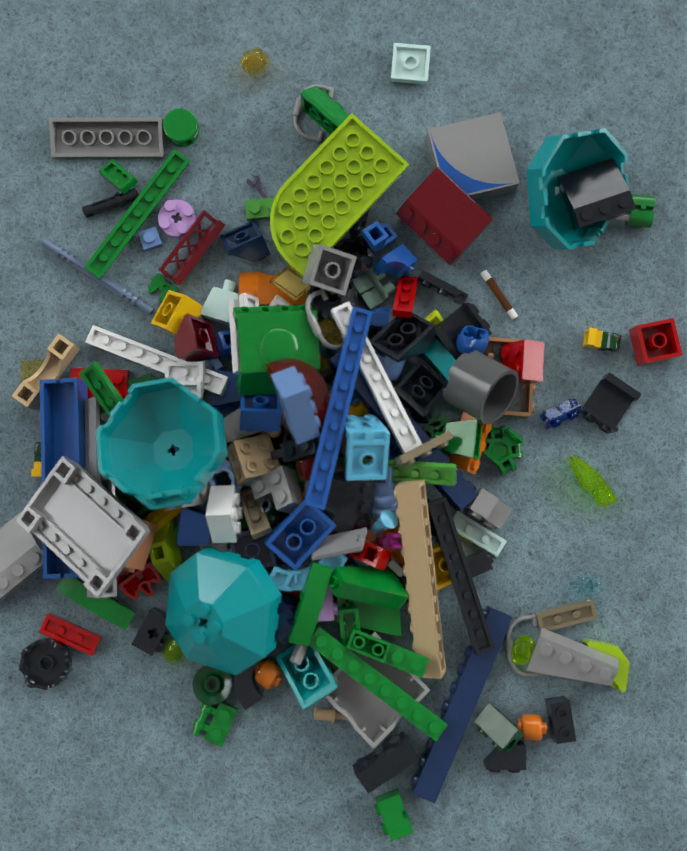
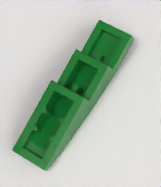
[337,562,361,647]
[288,563,332,646]
[56,577,136,630]

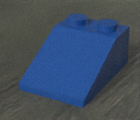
[265,499,337,571]

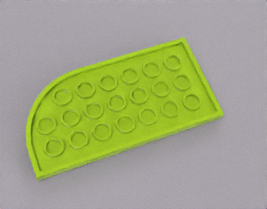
[270,113,409,277]

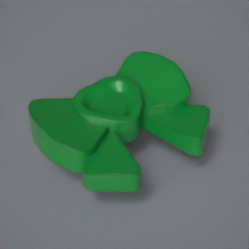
[148,273,178,302]

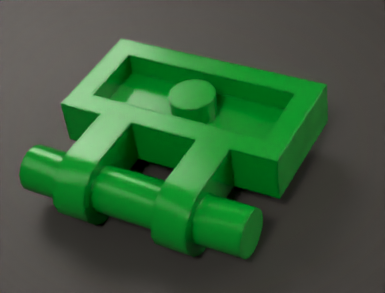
[192,702,239,747]

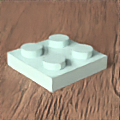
[390,43,431,85]

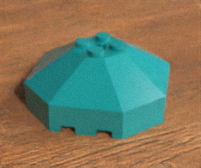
[526,128,629,250]
[96,377,228,510]
[165,546,282,675]

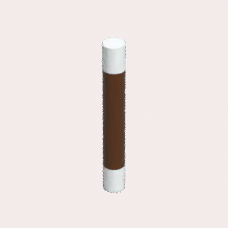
[480,270,518,320]

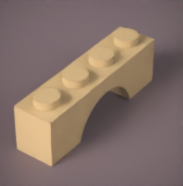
[12,333,81,410]

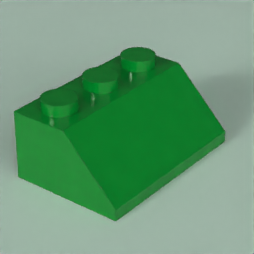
[300,86,350,135]

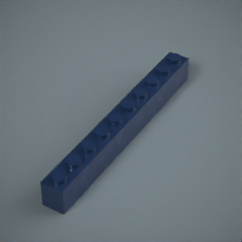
[327,350,478,511]
[410,606,512,803]

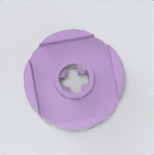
[158,200,197,238]

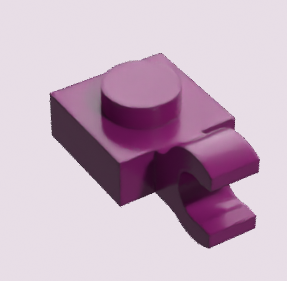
[376,533,402,549]

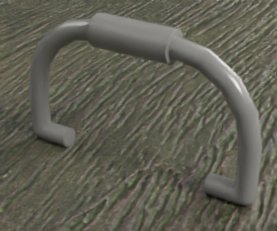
[292,84,334,142]
[306,289,344,350]
[504,614,546,678]

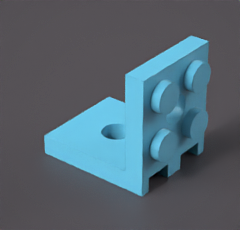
[343,414,390,481]

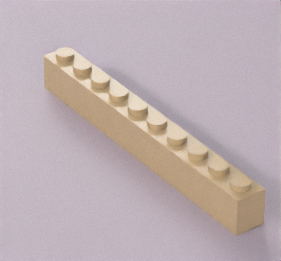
[394,480,446,679]

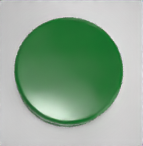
[163,108,200,147]

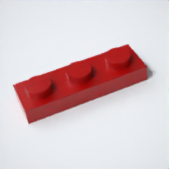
[392,276,418,318]
[39,613,102,656]

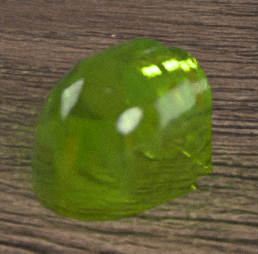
[511,635,535,665]
[163,637,183,664]

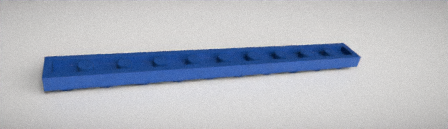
[303,306,373,510]

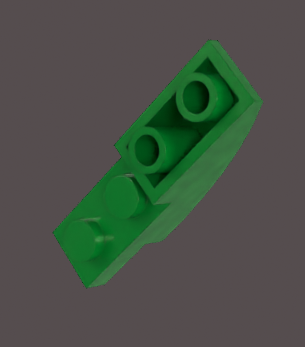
[346,629,430,678]

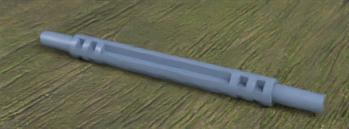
[41,238,155,315]

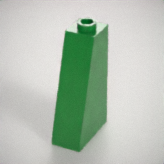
[329,566,409,610]
[333,598,402,636]

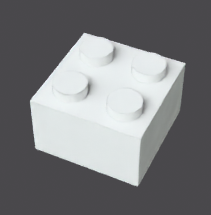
[205,485,243,543]

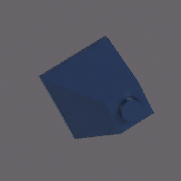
[220,220,270,262]

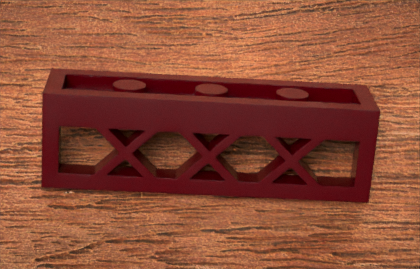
[158,210,225,285]

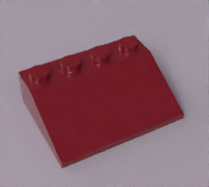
[396,167,494,265]

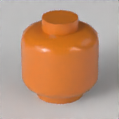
[253,659,284,690]
[518,714,547,742]

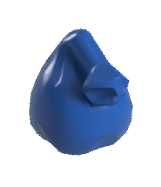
[456,326,490,354]

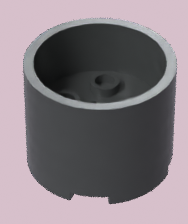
[443,350,519,424]

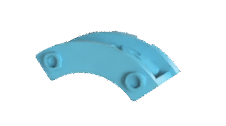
[270,554,348,591]

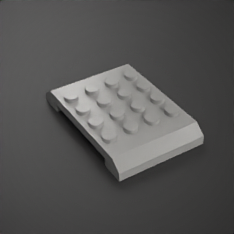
[16,456,150,598]

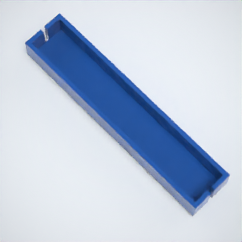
[40,378,88,579]

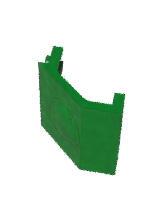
[233,304,321,396]

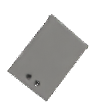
[311,527,367,560]

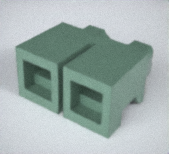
[352,268,396,311]

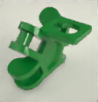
[482,426,524,477]

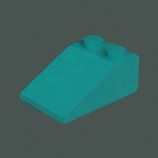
[276,644,339,710]

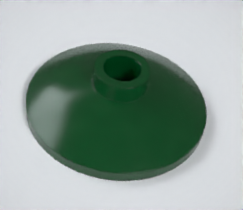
[192,665,232,705]

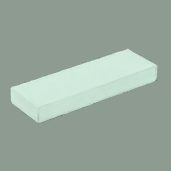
[453,511,507,557]

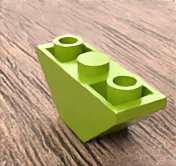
[149,520,183,581]
[582,639,630,693]

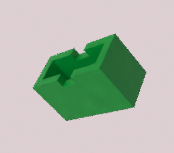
[374,788,413,842]

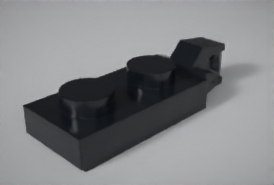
[418,270,468,305]
[270,437,318,462]

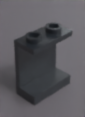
[435,303,492,360]
[580,372,642,434]

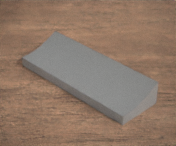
[49,117,164,158]

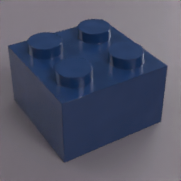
[230,531,277,568]

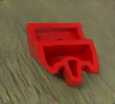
[116,555,162,600]

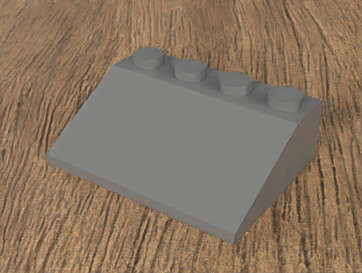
[0,513,43,602]

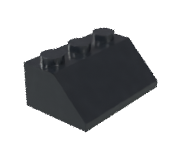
[352,731,420,794]

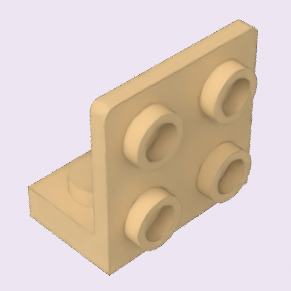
[227,434,280,486]

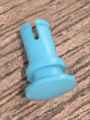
[371,509,398,535]

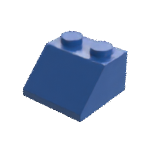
[240,393,281,432]

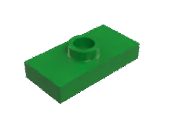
[99,159,138,194]

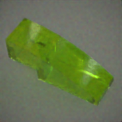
[567,455,618,507]

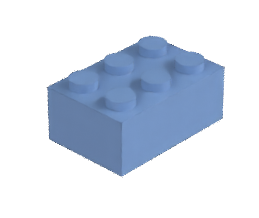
[271,366,321,445]

